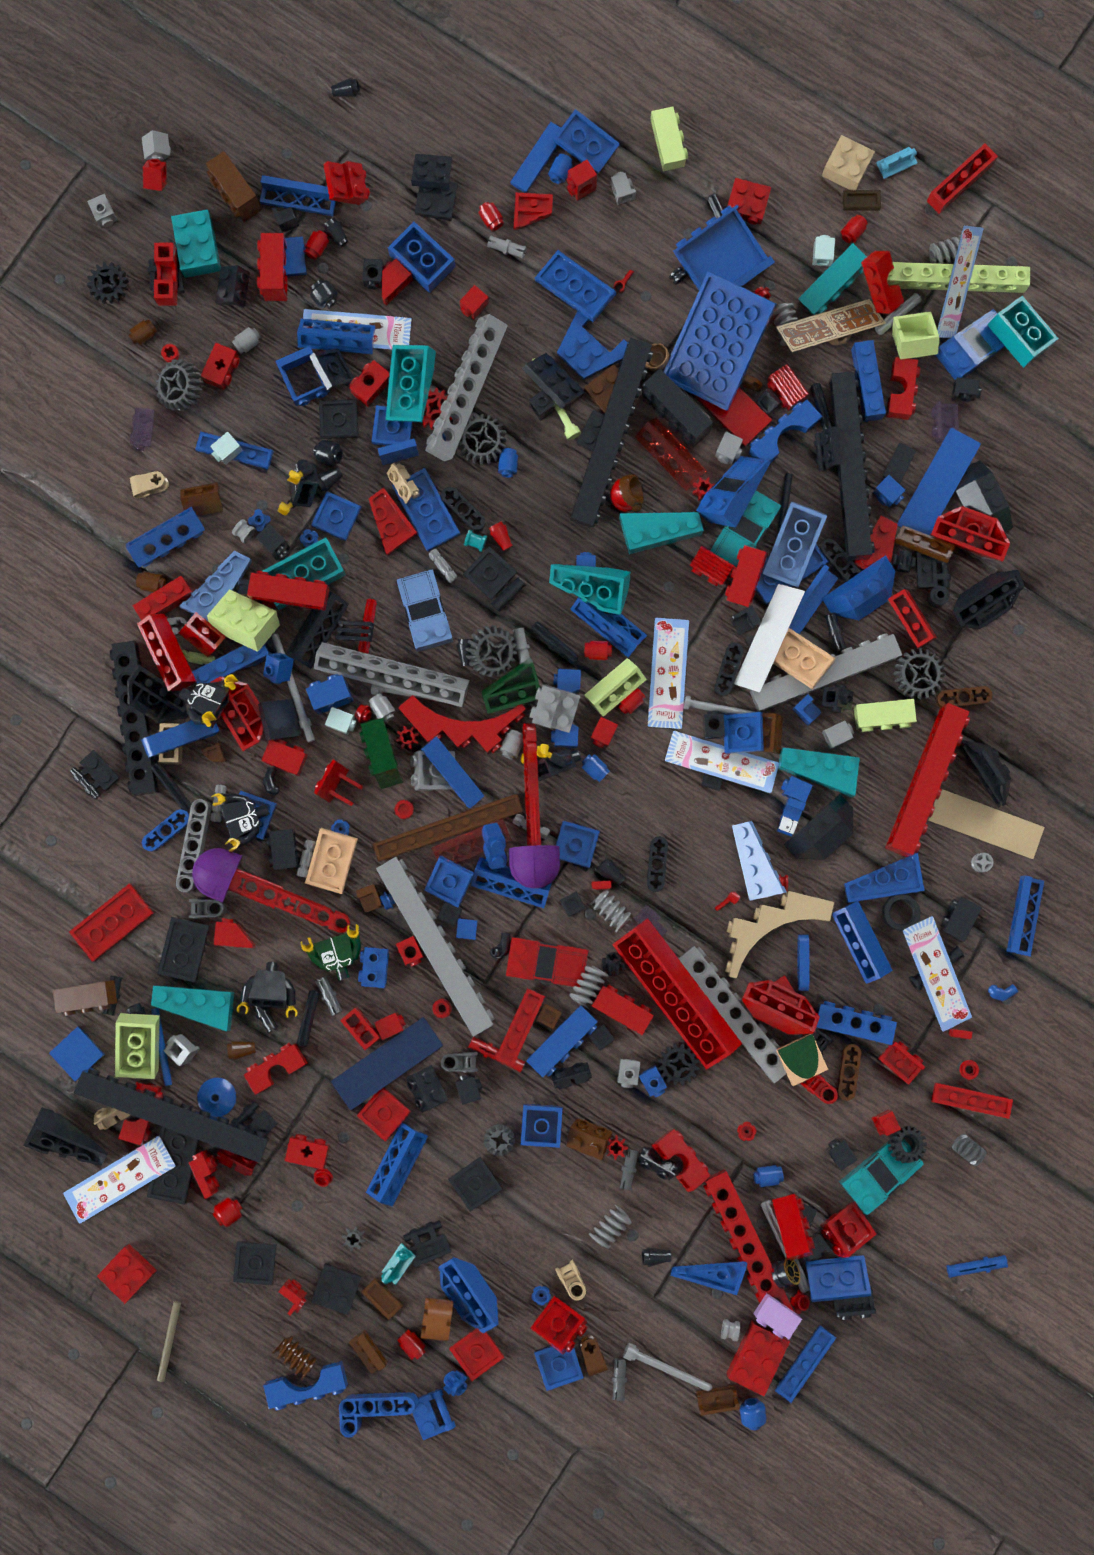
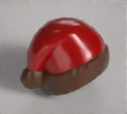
[610,474,644,512]

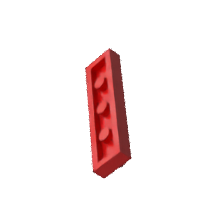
[495,988,545,1068]
[931,1082,1013,1119]

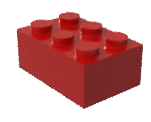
[257,233,288,301]
[726,1320,790,1396]

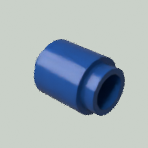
[548,154,572,184]
[498,448,518,478]
[582,754,610,782]
[754,1165,784,1187]

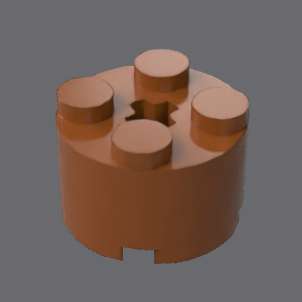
[421,1298,453,1341]

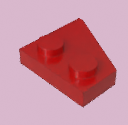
[514,192,553,230]

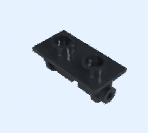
[551,1062,592,1090]
[637,1147,678,1180]

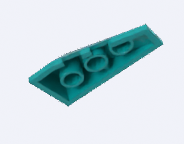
[549,564,631,615]

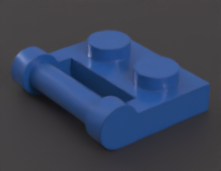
[409,1389,456,1440]

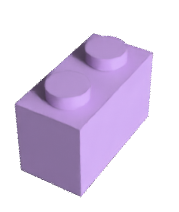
[754,1293,802,1339]

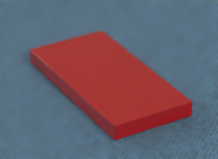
[692,387,772,447]
[69,883,154,962]

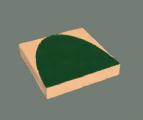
[776,1034,828,1086]

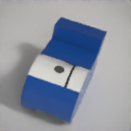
[777,797,806,837]

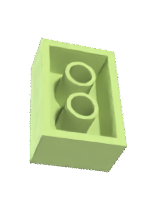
[207,589,280,652]
[115,1013,160,1079]

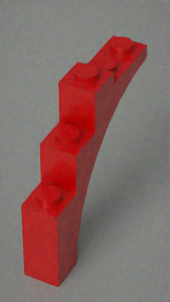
[398,695,526,754]

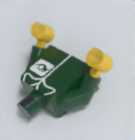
[300,924,361,980]

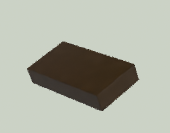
[842,190,881,211]

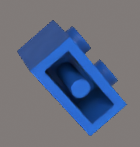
[358,947,389,988]

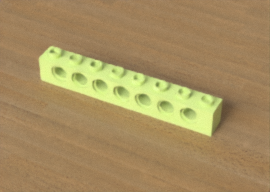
[887,262,1030,293]

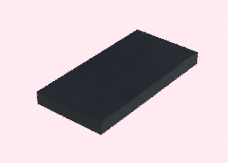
[147,1126,199,1205]

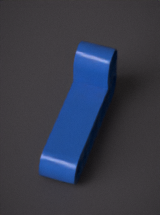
[141,720,219,758]
[339,1392,419,1438]

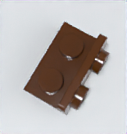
[349,1329,388,1374]

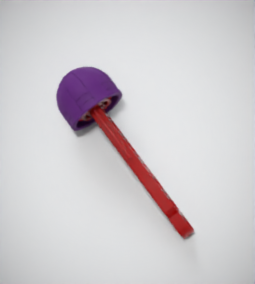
[509,723,560,888]
[192,848,350,933]

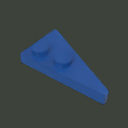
[671,1261,747,1295]

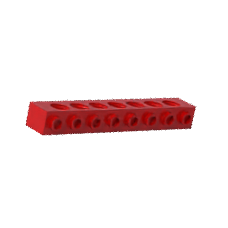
[703,1169,794,1311]

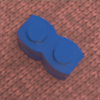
[482,823,507,870]

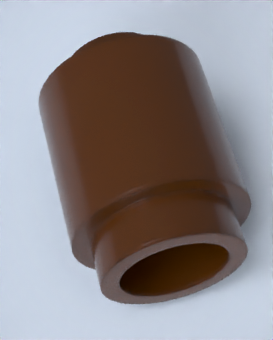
[128,319,158,346]
[136,571,166,592]

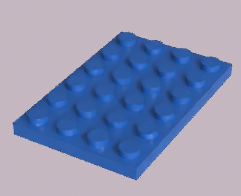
[664,271,777,411]

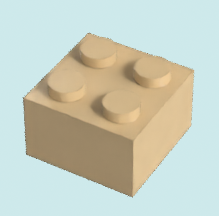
[822,135,875,190]

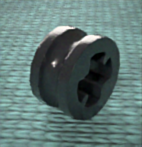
[669,266,687,285]

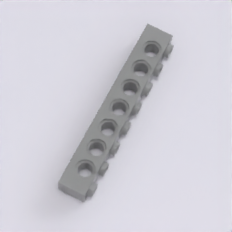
[425,314,508,461]
[314,642,470,707]
[678,946,786,1083]

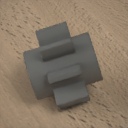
[341,1226,366,1251]

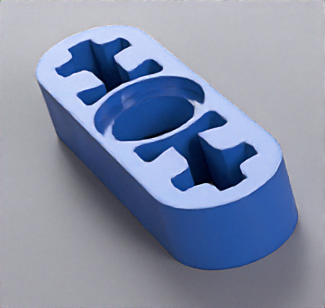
[142,809,189,852]
[797,935,809,991]

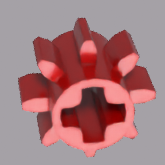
[692,477,715,501]
[396,726,420,750]
[606,1135,628,1160]

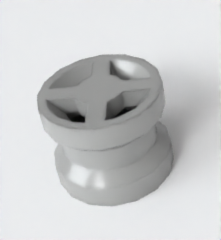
[232,519,256,543]
[971,853,993,872]
[721,1319,740,1342]

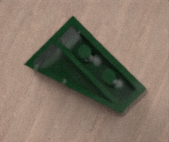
[481,657,540,714]
[359,718,403,789]

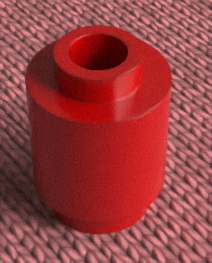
[478,202,504,232]
[841,215,868,243]
[303,230,329,260]
[585,641,612,660]
[617,688,645,715]
[397,1329,426,1360]

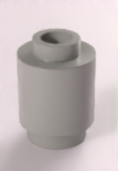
[232,327,261,354]
[369,693,395,723]
[500,730,523,760]

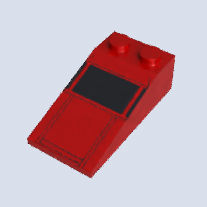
[506,937,588,987]

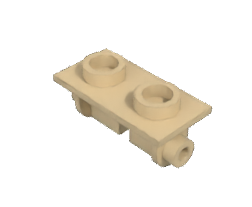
[387,463,420,504]
[94,1107,130,1130]

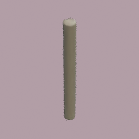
[157,1301,181,1382]

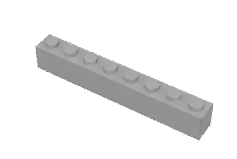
[750,633,902,712]

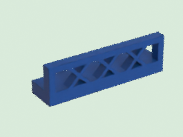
[260,175,336,216]
[297,319,375,354]
[789,564,838,634]
[570,597,647,658]
[471,857,552,908]
[1006,876,1044,956]
[366,1123,428,1207]

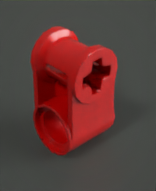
[800,1074,838,1104]

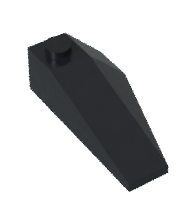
[23,1107,108,1166]

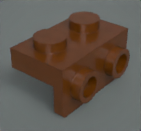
[566,1119,612,1160]

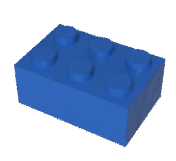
[388,222,455,293]

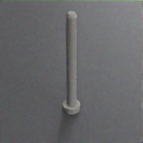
[683,696,755,715]

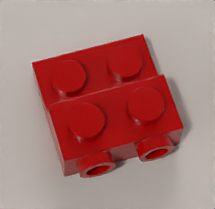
[323,161,370,205]
[727,178,771,225]
[189,1149,219,1199]
[820,1201,876,1258]
[531,1296,587,1355]

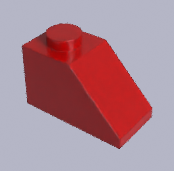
[382,259,413,306]
[214,918,256,948]

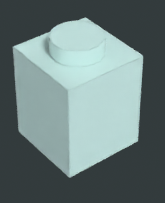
[812,235,835,266]
[210,432,243,465]
[325,707,357,735]

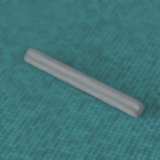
[761,1200,810,1293]

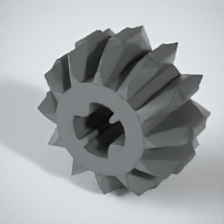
[952,1134,987,1166]

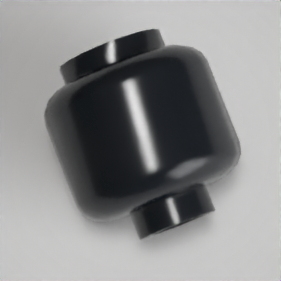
[310,279,338,309]
[313,440,343,467]

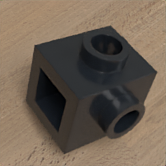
[822,685,853,713]

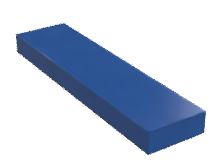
[510,122,561,193]
[195,432,274,469]
[421,737,484,808]
[774,1325,836,1403]

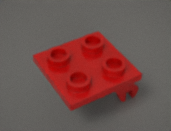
[314,760,363,806]

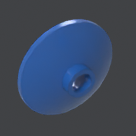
[197,1078,236,1117]

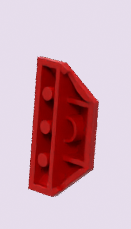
[931,506,1010,562]
[210,676,264,752]
[742,980,820,1034]

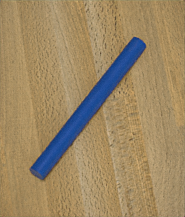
[151,1008,172,1086]

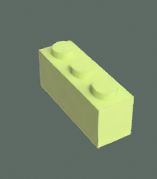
[651,107,688,171]
[584,658,647,717]
[854,699,917,732]

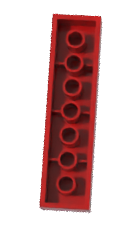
[885,703,970,857]
[612,918,743,1070]

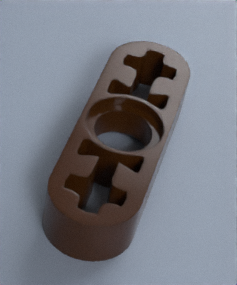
[936,686,993,708]
[837,1044,861,1101]

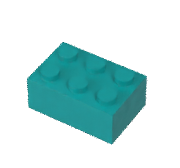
[171,209,221,278]
[987,296,1059,368]

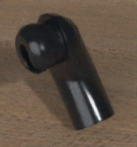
[263,767,280,795]
[490,933,511,959]

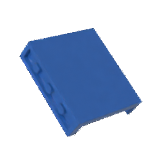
[673,205,775,290]

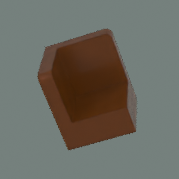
[356,884,383,913]

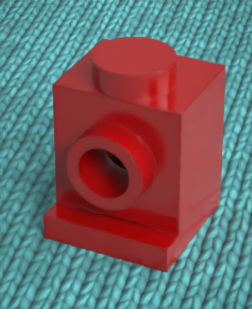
[871,1109,901,1136]

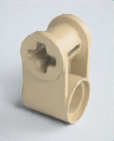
[130,471,169,498]
[555,1259,586,1300]

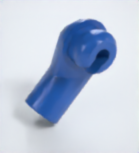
[988,984,1018,1001]

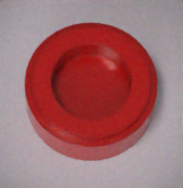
[394,800,414,819]

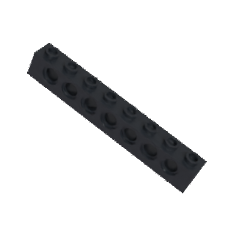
[110,641,159,796]

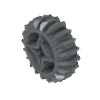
[154,359,203,411]
[457,414,507,466]
[466,625,517,677]
[893,648,946,700]

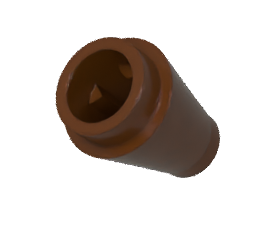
[227,1041,256,1060]

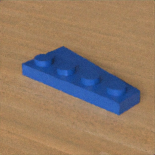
[844,853,924,903]

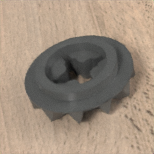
[484,1124,515,1156]

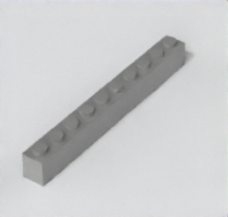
[376,857,495,1037]

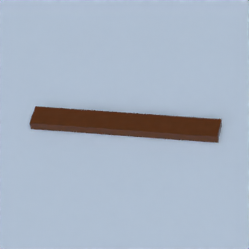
[373,794,524,862]

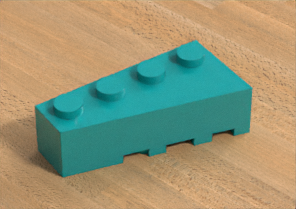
[798,243,867,316]
[619,512,704,554]
[778,748,860,798]
[151,985,235,1032]

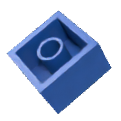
[306,674,354,715]
[521,1104,563,1148]

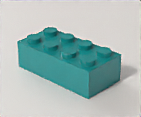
[263,538,346,610]

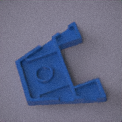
[557,311,627,380]

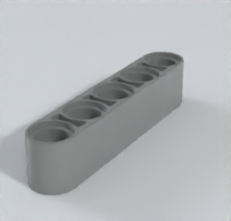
[176,799,211,893]

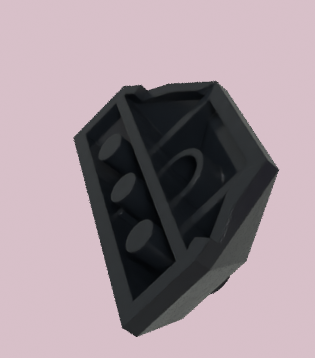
[955,460,1013,532]
[953,570,1025,629]
[127,664,188,723]
[958,740,1011,808]
[783,794,853,860]

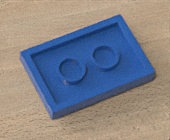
[553,109,620,175]
[805,1255,871,1302]

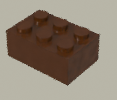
[205,151,262,222]

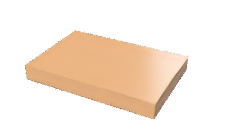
[773,628,835,690]
[305,828,358,894]

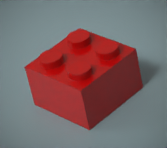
[97,1244,157,1304]

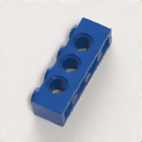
[126,506,205,568]
[816,1001,897,1045]

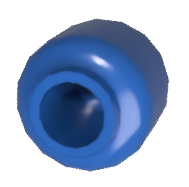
[740,1398,767,1430]

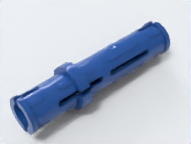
[946,1255,1008,1278]

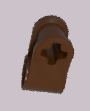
[580,1335,608,1377]

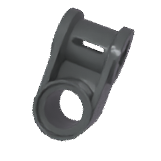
[189,899,227,919]
[441,1052,478,1072]

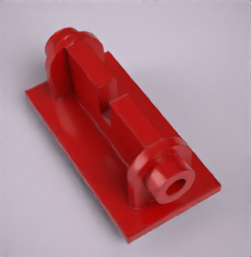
[216,1148,258,1176]

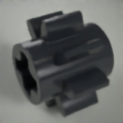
[891,551,916,573]
[602,952,625,977]

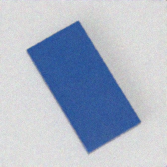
[535,250,616,322]
[392,468,461,552]
[756,544,829,605]

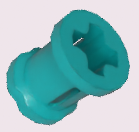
[464,530,487,552]

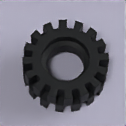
[888,1126,927,1163]

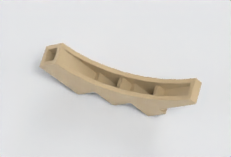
[725,891,834,978]

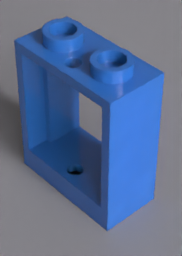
[276,346,330,406]

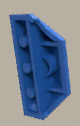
[822,556,895,621]
[439,1257,498,1333]

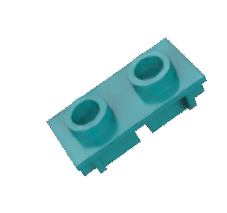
[381,1243,416,1285]

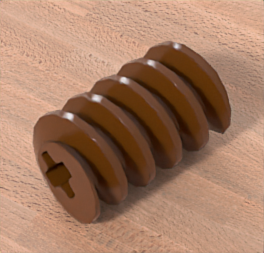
[272,1336,316,1380]

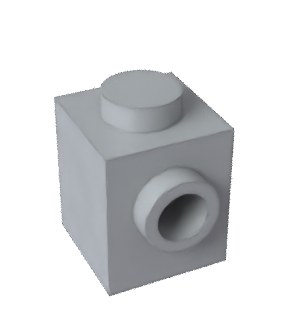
[142,130,170,162]
[87,194,117,228]
[715,432,743,464]
[617,1058,640,1088]

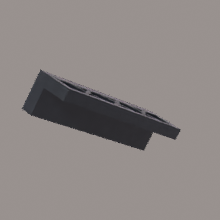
[285,591,349,669]

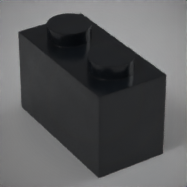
[255,524,290,561]
[267,829,299,871]
[940,897,982,942]

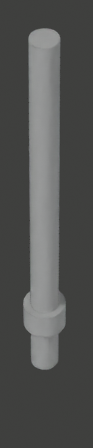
[271,634,315,743]

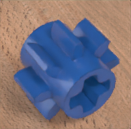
[443,1370,467,1397]

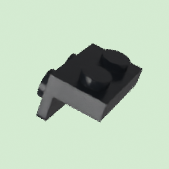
[216,265,250,308]
[406,1065,448,1113]
[833,1286,876,1320]

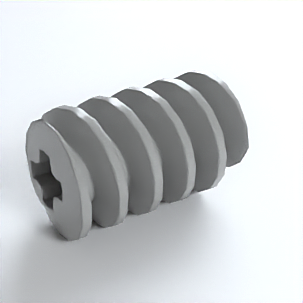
[929,235,961,264]
[772,303,798,346]
[589,889,631,932]
[569,966,609,1009]
[589,1204,632,1249]

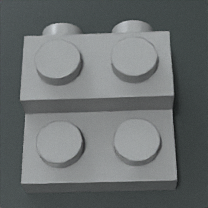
[530,684,581,733]
[410,751,455,791]

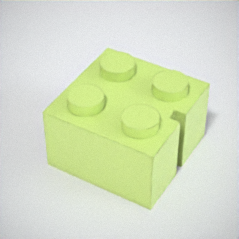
[892,312,939,359]

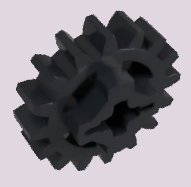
[87,262,129,304]
[658,1043,700,1086]

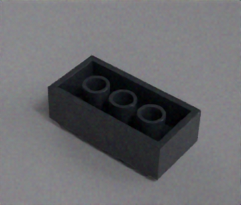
[642,369,713,448]

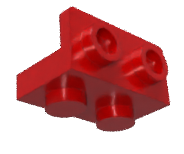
[878,1041,926,1085]
[279,1279,307,1316]

